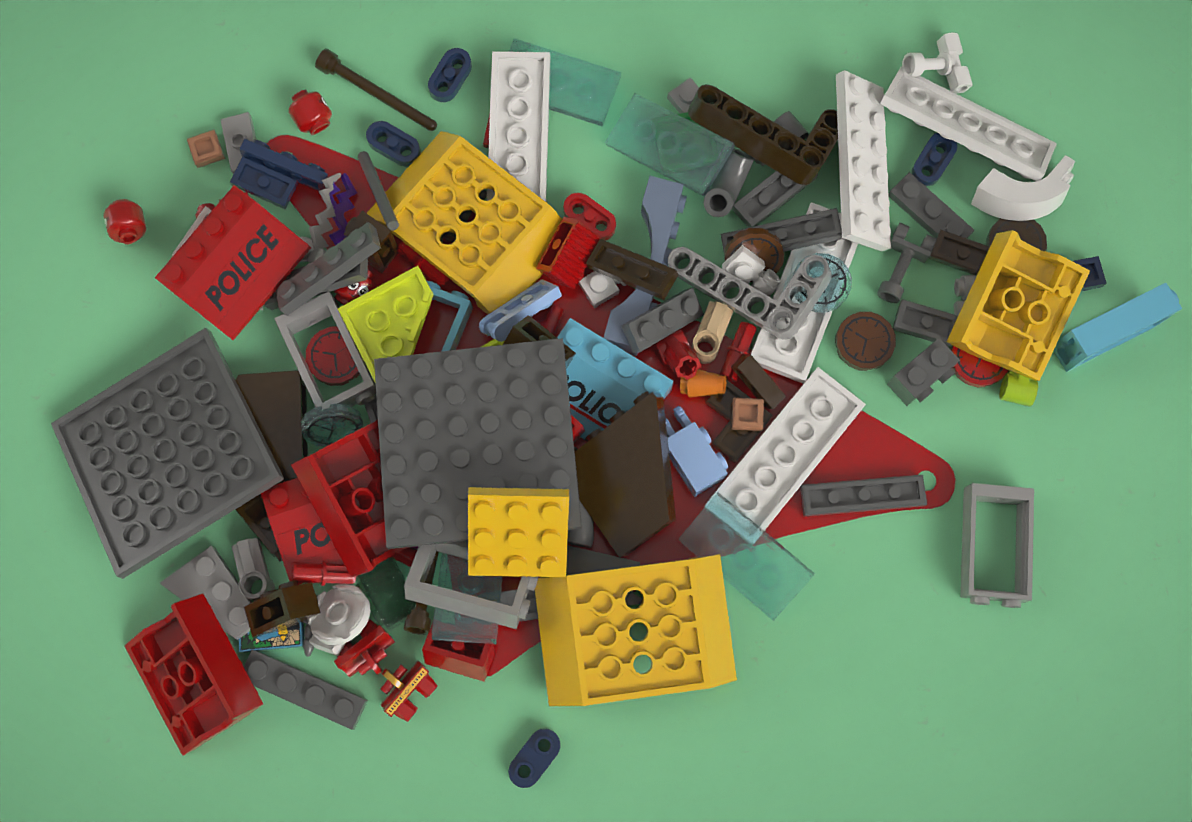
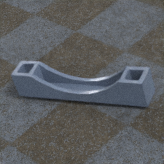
[603,176,687,356]

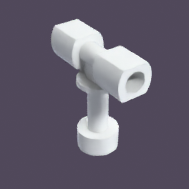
[902,33,973,94]

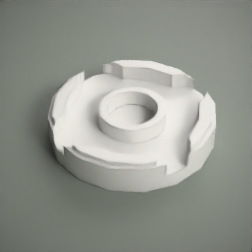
[308,584,370,645]

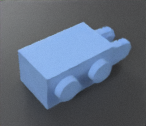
[666,406,728,497]

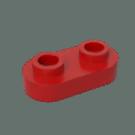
[563,193,616,241]

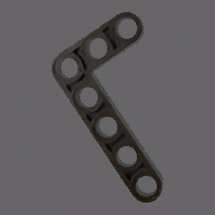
[688,84,838,185]

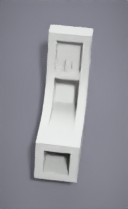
[971,155,1075,221]

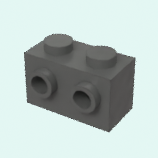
[887,338,960,406]

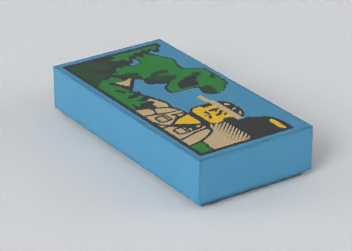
[239,622,304,652]

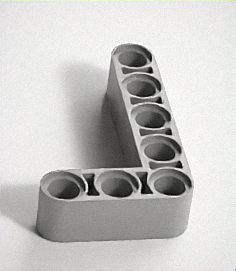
[668,247,832,340]

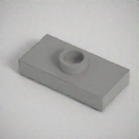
[220,112,256,174]

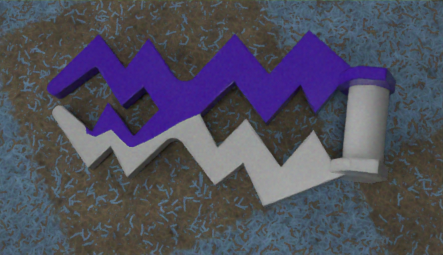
[307,173,357,263]

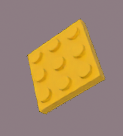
[468,487,569,577]

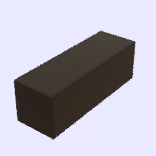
[731,354,786,409]

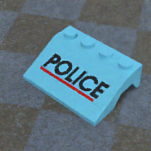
[557,318,673,440]

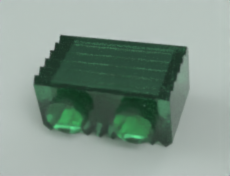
[356,556,416,630]

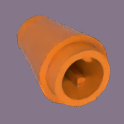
[680,369,726,397]

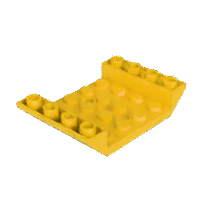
[367,131,562,314]
[535,554,737,706]

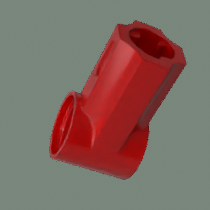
[653,329,701,380]

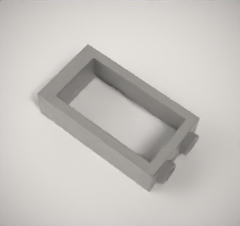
[274,291,376,420]
[960,483,1034,608]
[404,541,538,629]

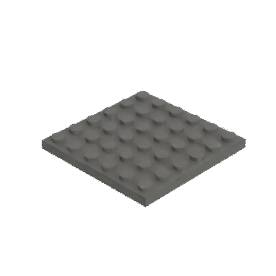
[51,328,284,579]
[374,338,582,549]

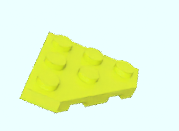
[338,266,434,384]

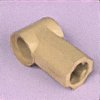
[691,301,733,364]

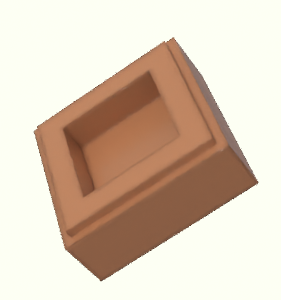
[187,130,225,168]
[731,398,764,431]

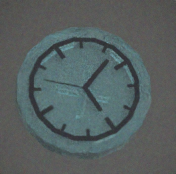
[791,253,852,313]
[301,404,363,447]

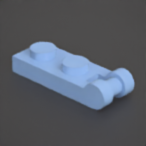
[479,280,562,341]

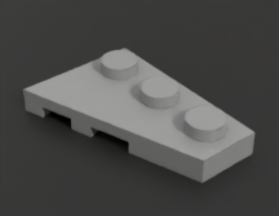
[160,546,252,640]

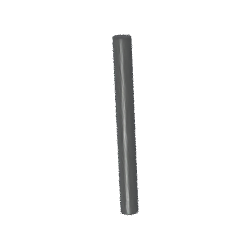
[358,151,399,231]

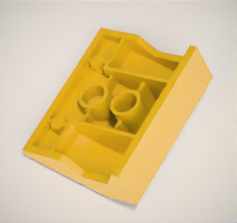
[946,230,1090,381]

